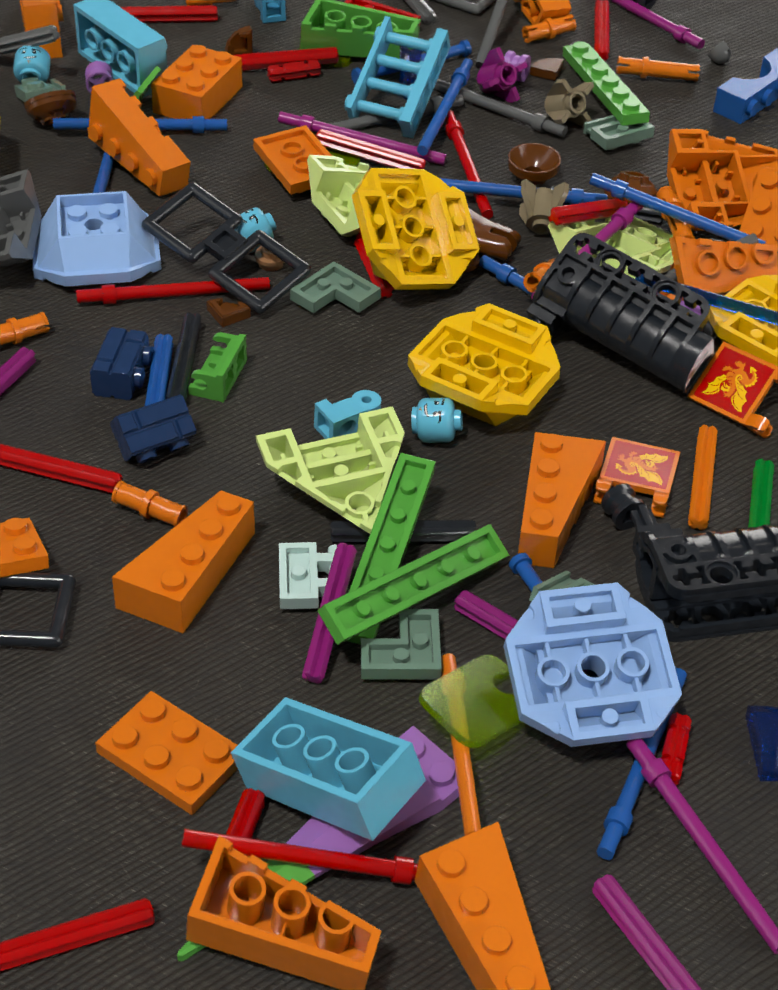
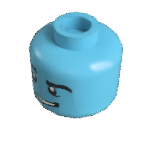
[13,45,51,82]
[235,207,277,253]
[411,398,463,443]

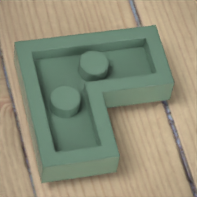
[290,261,381,313]
[361,609,442,679]

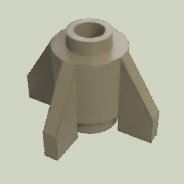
[545,79,594,127]
[519,179,569,235]

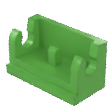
[188,332,247,402]

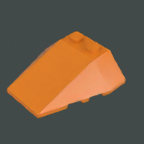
[667,129,778,231]

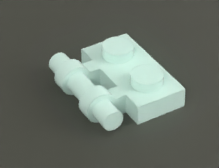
[279,542,349,609]

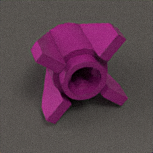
[477,47,528,103]

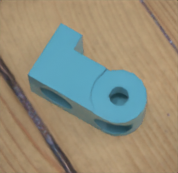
[314,390,381,439]

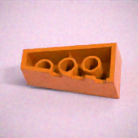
[19,0,64,59]
[186,835,381,990]

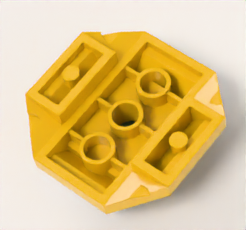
[352,168,480,290]
[709,275,778,366]
[408,303,561,426]

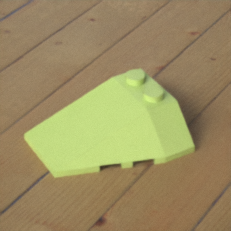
[307,155,369,237]
[548,217,674,283]

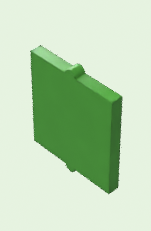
[133,66,161,101]

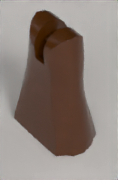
[469,208,521,261]

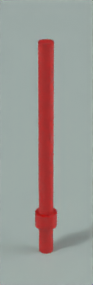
[445,110,493,219]
[76,277,270,304]
[181,829,418,885]

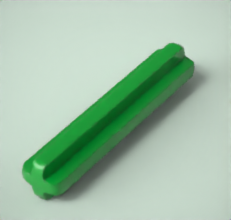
[748,458,774,528]

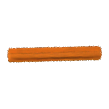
[688,424,718,530]

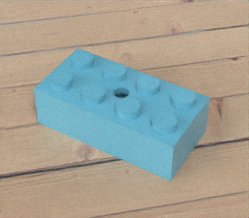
[73,0,168,98]
[231,697,426,841]

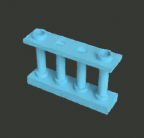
[345,16,451,138]

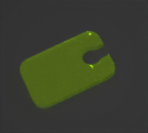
[419,654,522,748]

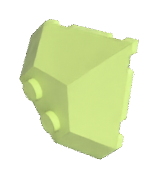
[256,406,405,534]

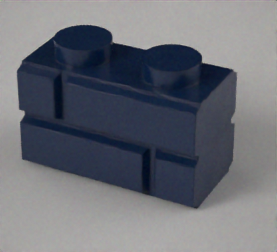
[90,327,154,400]
[110,394,197,464]

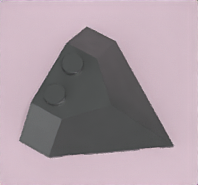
[0,169,42,267]

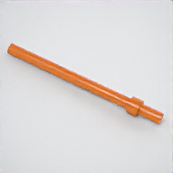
[439,653,481,836]

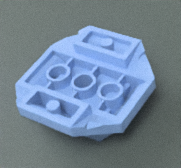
[33,191,161,286]
[503,582,682,747]

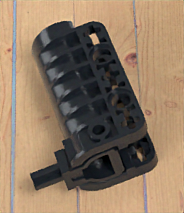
[526,233,715,394]
[630,504,778,642]

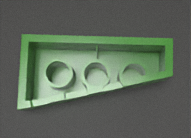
[300,0,420,59]

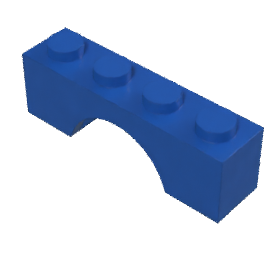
[713,48,778,124]

